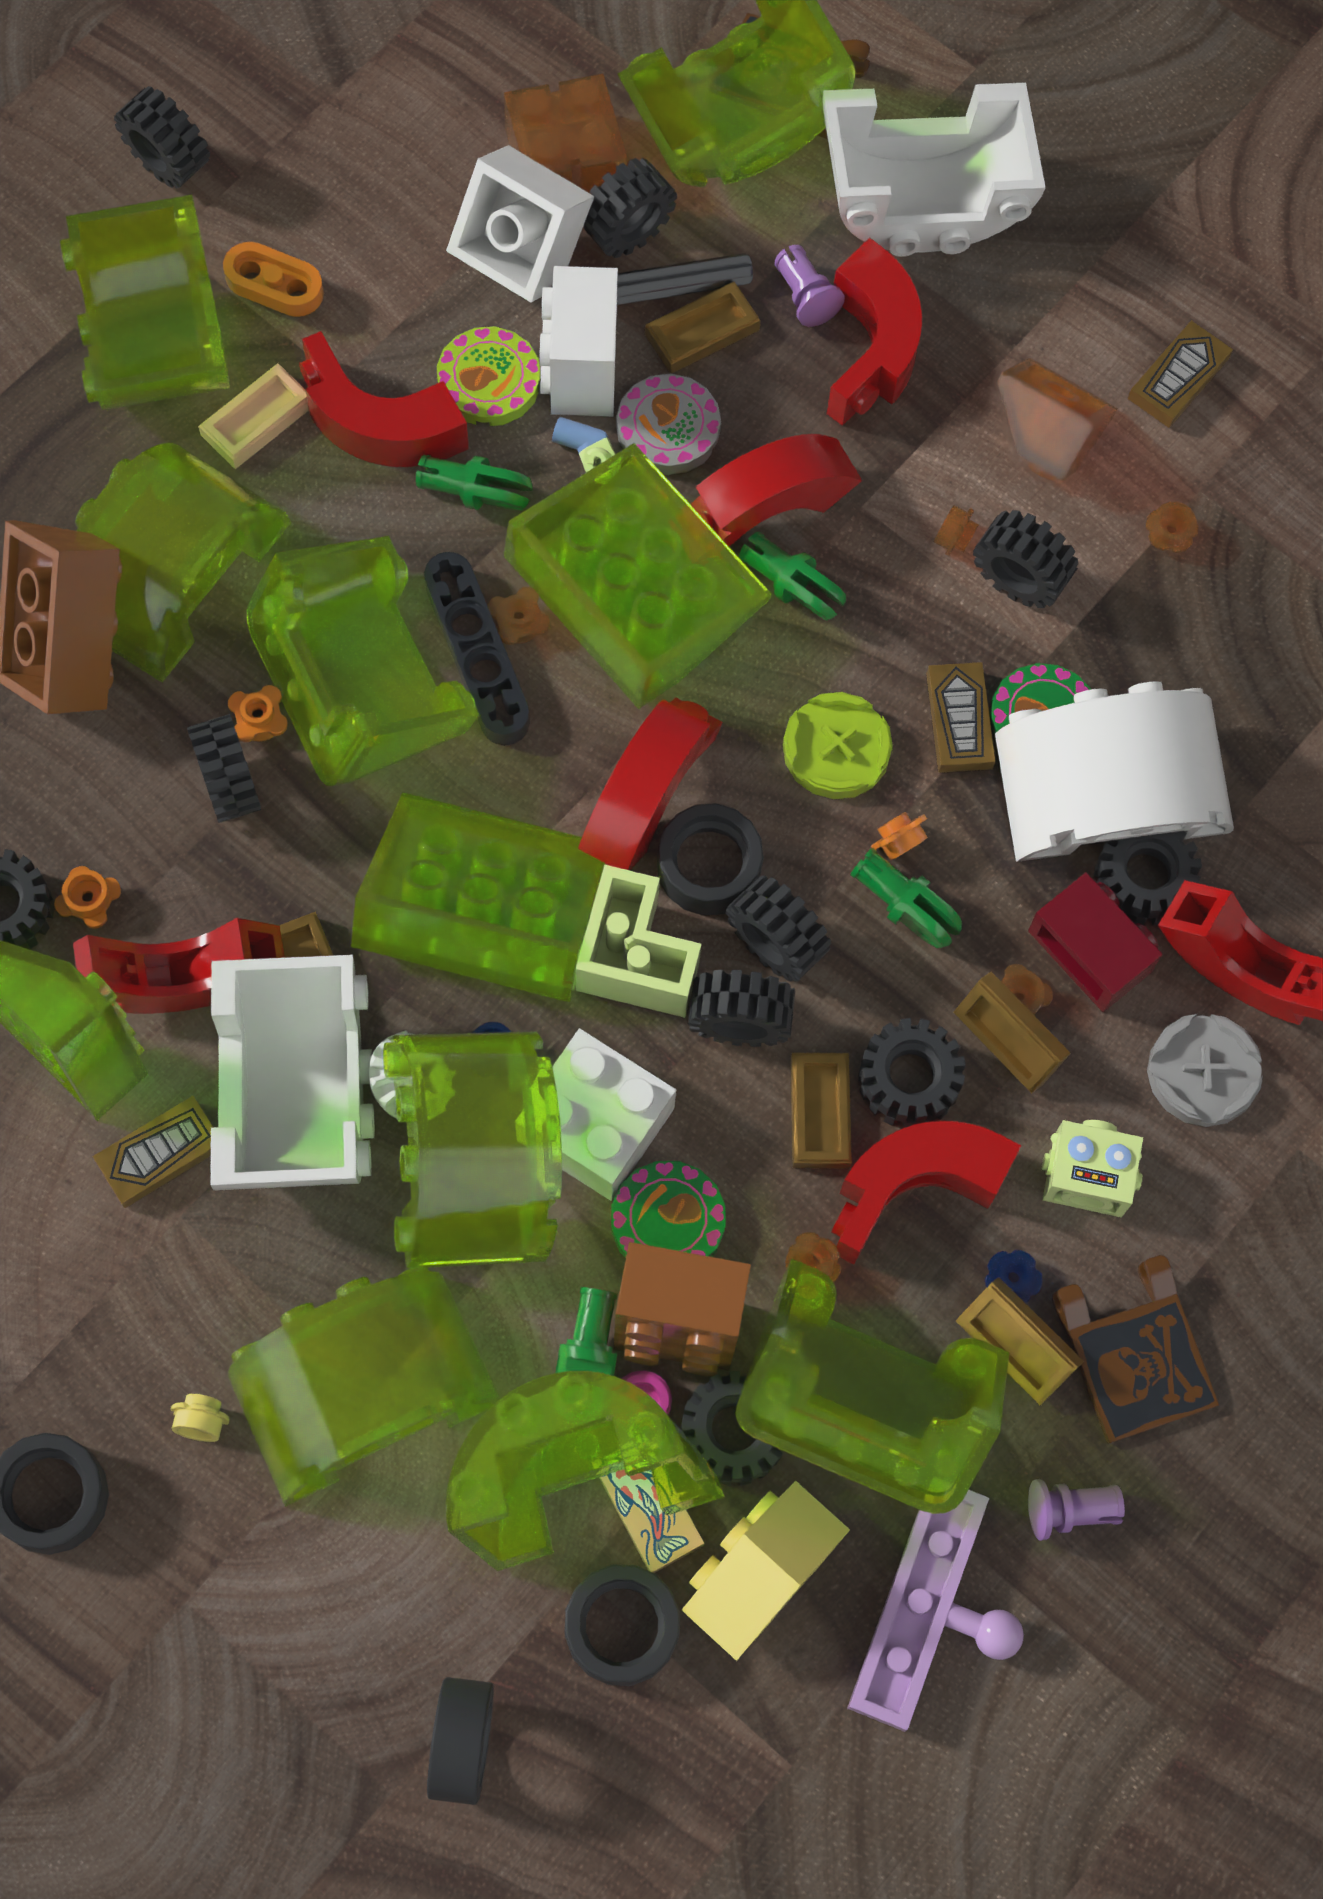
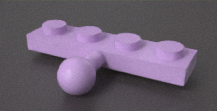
[847,1476,1024,1732]

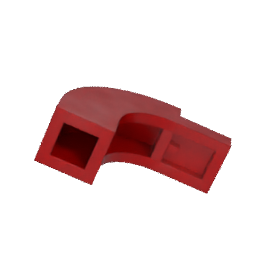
[827,237,922,426]
[299,331,469,467]
[669,434,863,567]
[578,697,723,871]
[1158,880,1323,1025]
[73,918,285,1014]
[831,1121,1022,1265]

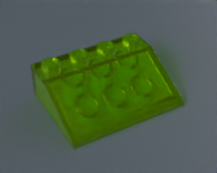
[503,443,772,709]
[351,792,607,1002]
[0,940,148,1121]

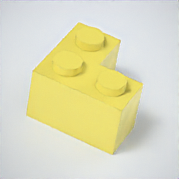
[682,1481,850,1661]

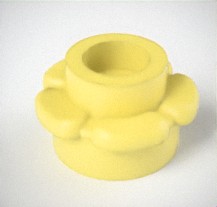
[171,1394,230,1442]

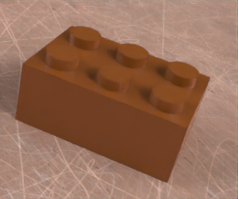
[613,1242,751,1376]

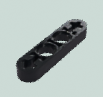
[424,552,530,746]

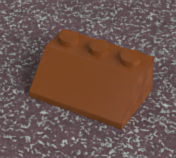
[0,520,122,714]

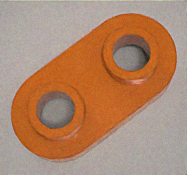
[223,242,324,317]

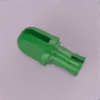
[416,455,533,510]
[739,532,846,620]
[850,848,962,948]
[553,1287,618,1419]

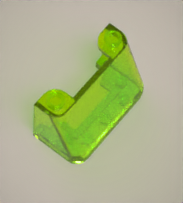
[247,536,479,786]
[736,1258,1009,1514]

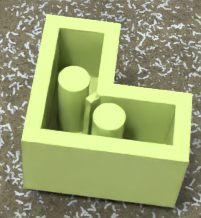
[576,865,701,1018]

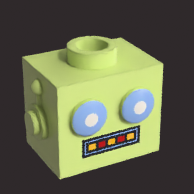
[1042,1120,1143,1218]

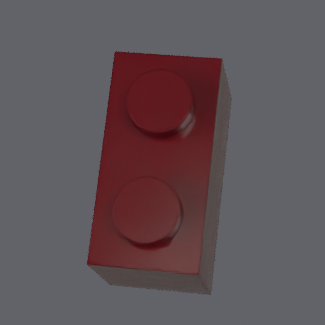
[1028,872,1163,1012]

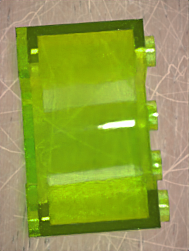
[618,0,855,187]
[60,195,231,410]
[75,443,291,682]
[383,1031,562,1268]
[227,1264,503,1507]
[446,1371,724,1571]

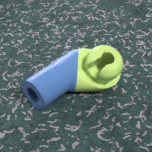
[552,417,617,479]

